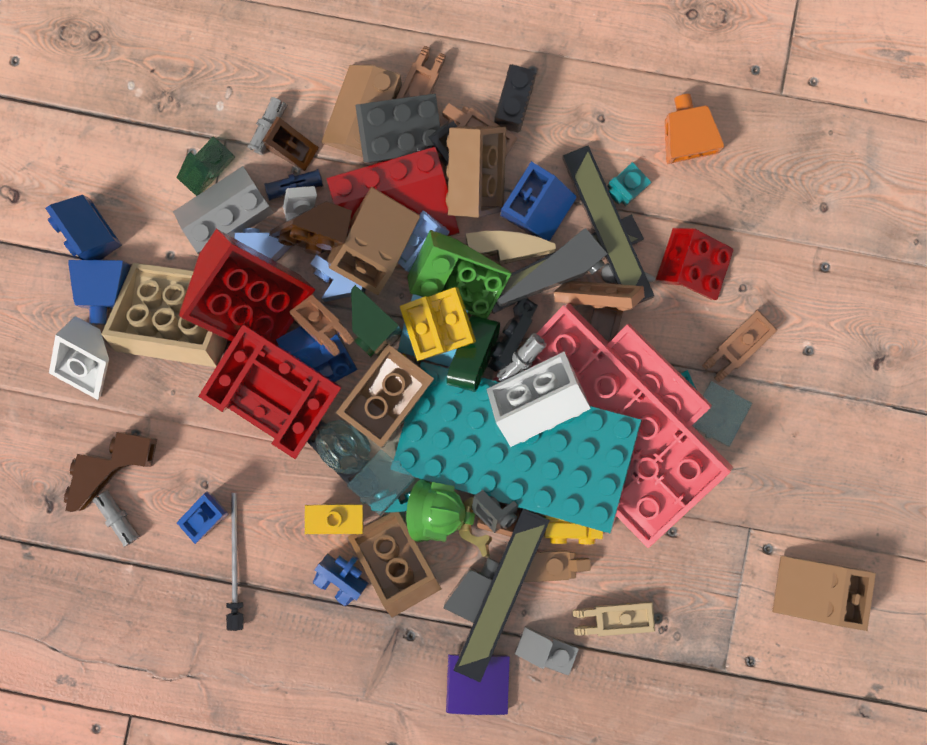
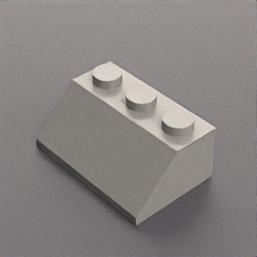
[173,166,274,254]

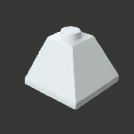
[49,316,109,400]

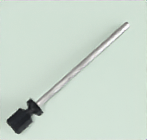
[226,493,244,631]

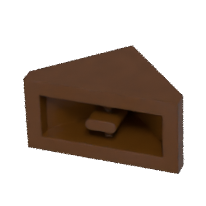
[262,117,319,171]

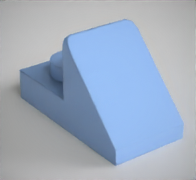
[310,254,366,302]

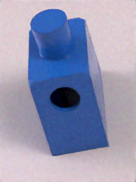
[68,260,130,325]

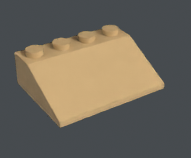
[102,263,227,367]

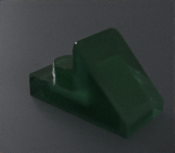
[176,136,235,196]

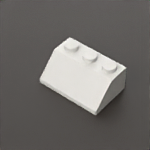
[487,352,591,447]

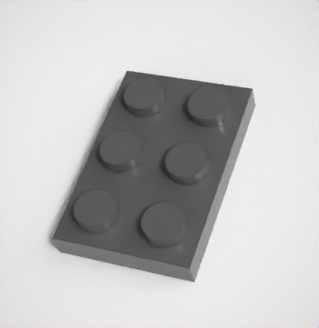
[355,94,440,162]

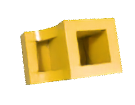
[305,503,363,534]

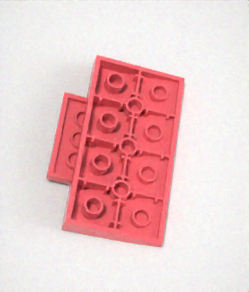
[493,303,733,548]

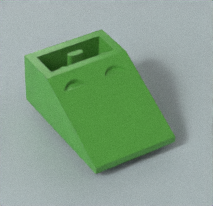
[407,230,511,319]

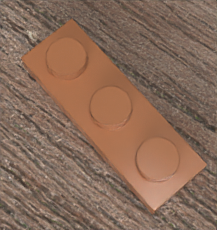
[554,281,645,311]

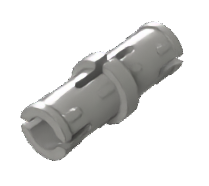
[247,97,288,155]
[497,333,547,382]
[92,490,140,547]

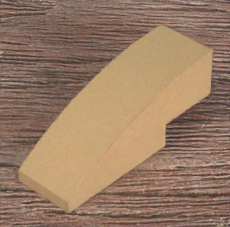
[465,231,556,265]

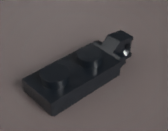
[488,298,538,372]

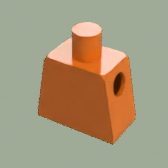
[665,94,724,164]

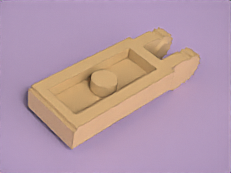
[573,602,655,636]

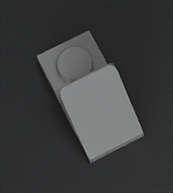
[515,627,579,676]

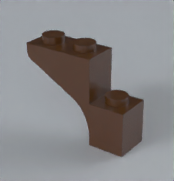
[64,432,157,512]

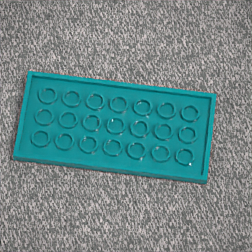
[391,361,642,534]

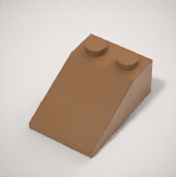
[336,344,434,448]
[348,512,441,618]

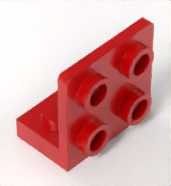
[656,228,734,300]

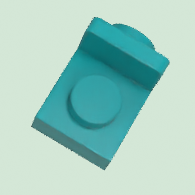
[607,162,651,207]

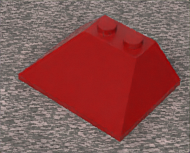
[198,324,342,459]

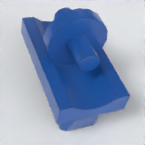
[313,553,369,606]

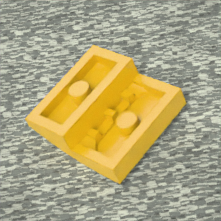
[399,287,476,361]

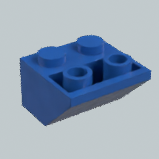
[500,161,577,241]
[45,195,122,260]
[276,326,358,382]

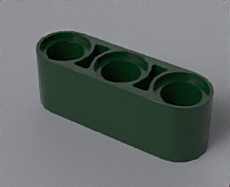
[447,315,500,392]

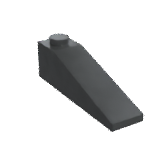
[496,228,607,308]

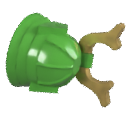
[406,479,492,558]

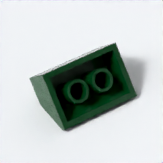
[351,285,402,357]

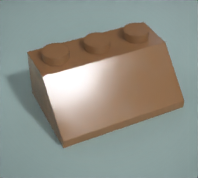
[322,65,402,158]
[446,126,506,218]

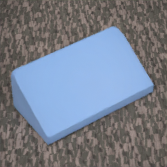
[398,210,449,272]

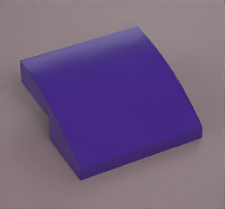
[446,654,510,715]

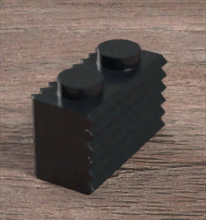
[494,64,536,133]

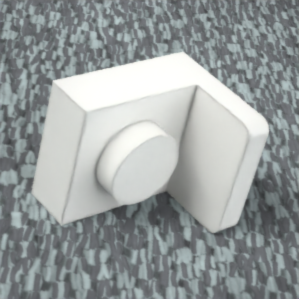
[283,186,317,222]

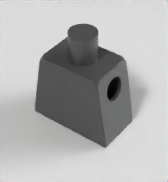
[443,558,499,623]

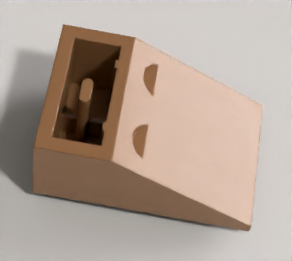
[327,186,420,295]
[772,555,876,631]

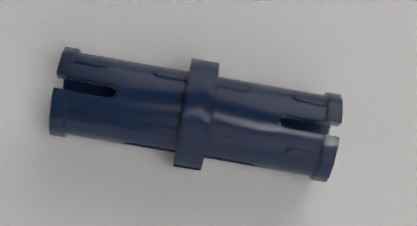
[264,169,324,201]

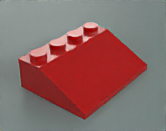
[326,147,460,236]
[179,228,316,345]

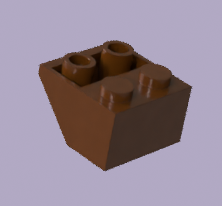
[269,201,352,255]

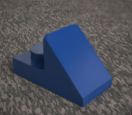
[177,491,229,544]

